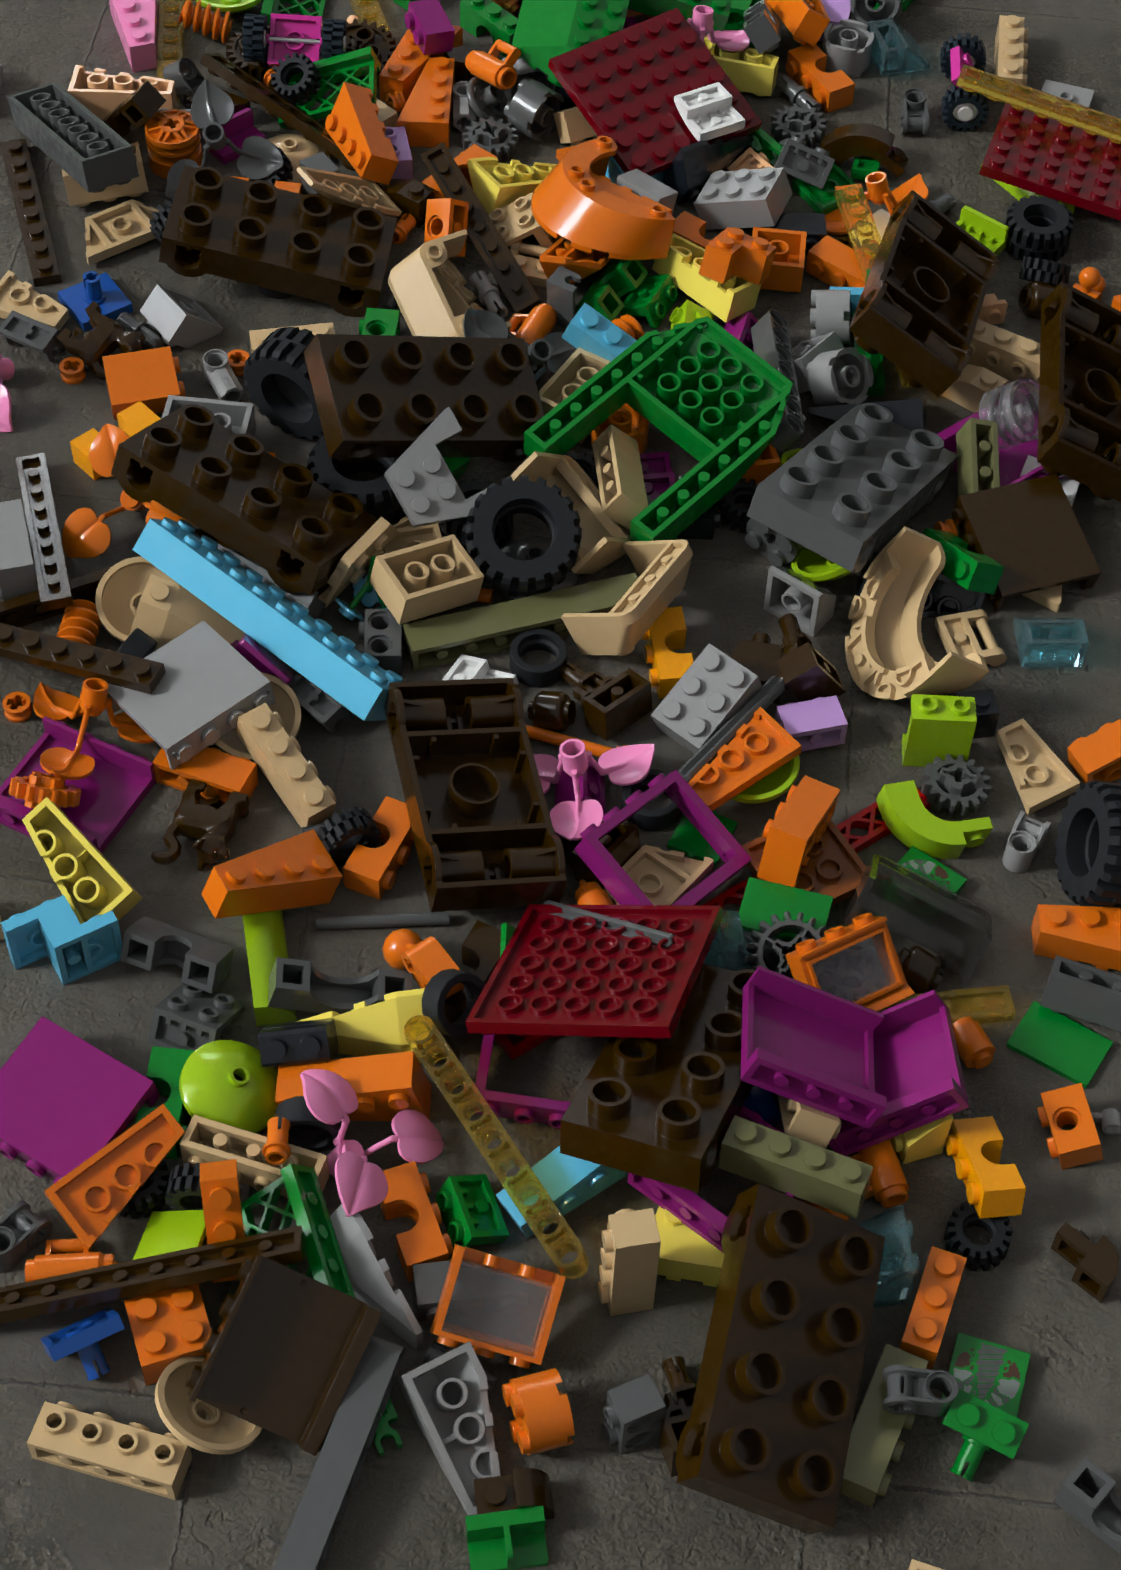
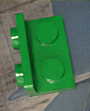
[620,274,679,329]
[436,1174,509,1248]

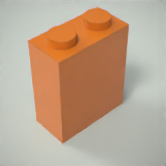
[102,346,186,420]

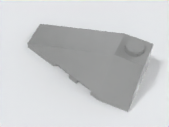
[330,1204,424,1351]

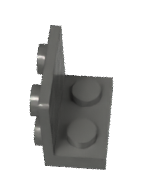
[773,136,835,190]
[148,983,245,1051]

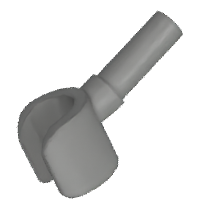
[1091,1108,1121,1135]

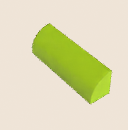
[242,910,297,1027]

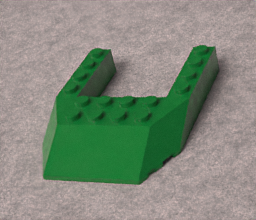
[512,0,732,88]
[524,316,793,541]

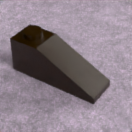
[375,179,435,228]

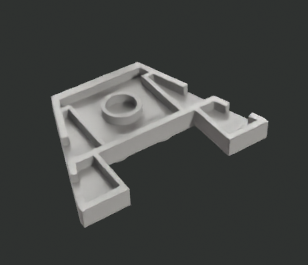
[384,407,487,528]

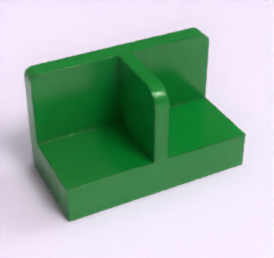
[465,1506,549,1570]

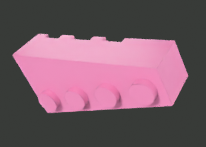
[109,0,159,72]

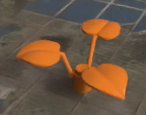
[825,171,929,235]
[62,424,195,558]
[33,678,154,780]

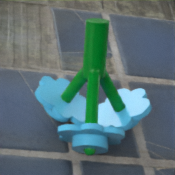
[335,556,388,621]

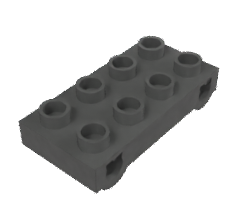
[747,403,959,572]

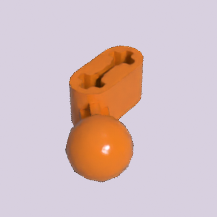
[382,928,465,1000]

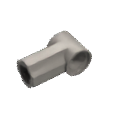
[453,81,476,132]
[203,349,244,402]

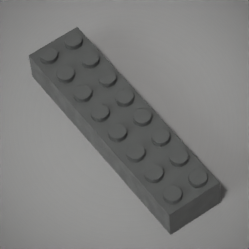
[7,82,139,193]

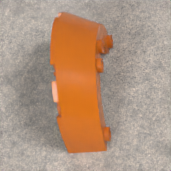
[531,136,675,260]

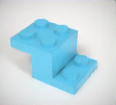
[1,895,123,986]

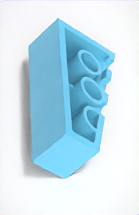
[561,303,637,361]

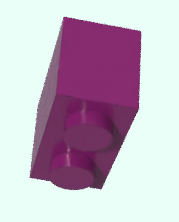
[404,0,455,55]

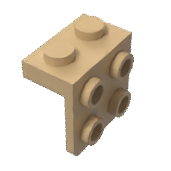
[488,192,553,248]

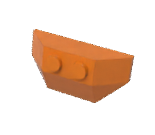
[539,237,612,285]

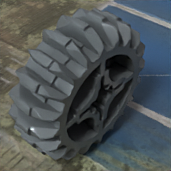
[745,911,837,990]

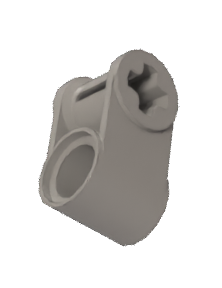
[1002,810,1052,873]

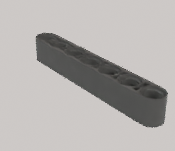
[751,309,805,451]
[273,1336,406,1570]

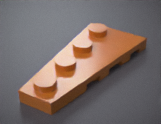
[688,706,802,811]
[45,1104,185,1251]

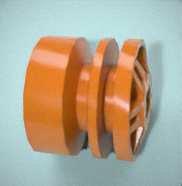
[144,109,203,179]

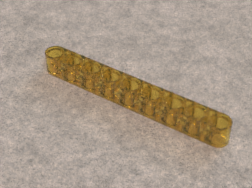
[404,1015,589,1279]

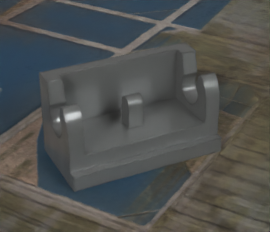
[546,266,581,329]
[0,310,65,362]
[288,673,353,734]

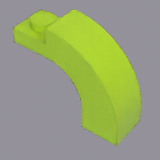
[876,780,993,859]

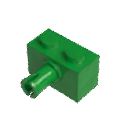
[941,1389,1029,1482]

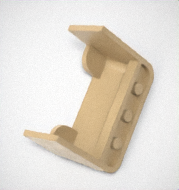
[388,229,512,337]
[510,451,630,574]
[561,539,693,656]

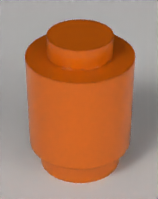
[952,1016,996,1069]

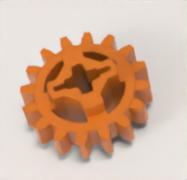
[8,771,82,808]

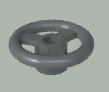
[466,77,505,121]

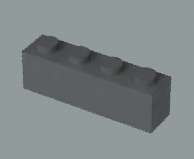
[1040,955,1121,1033]

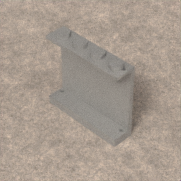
[107,620,275,770]

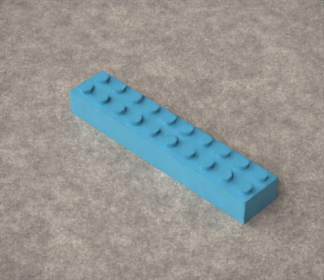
[132,517,403,721]

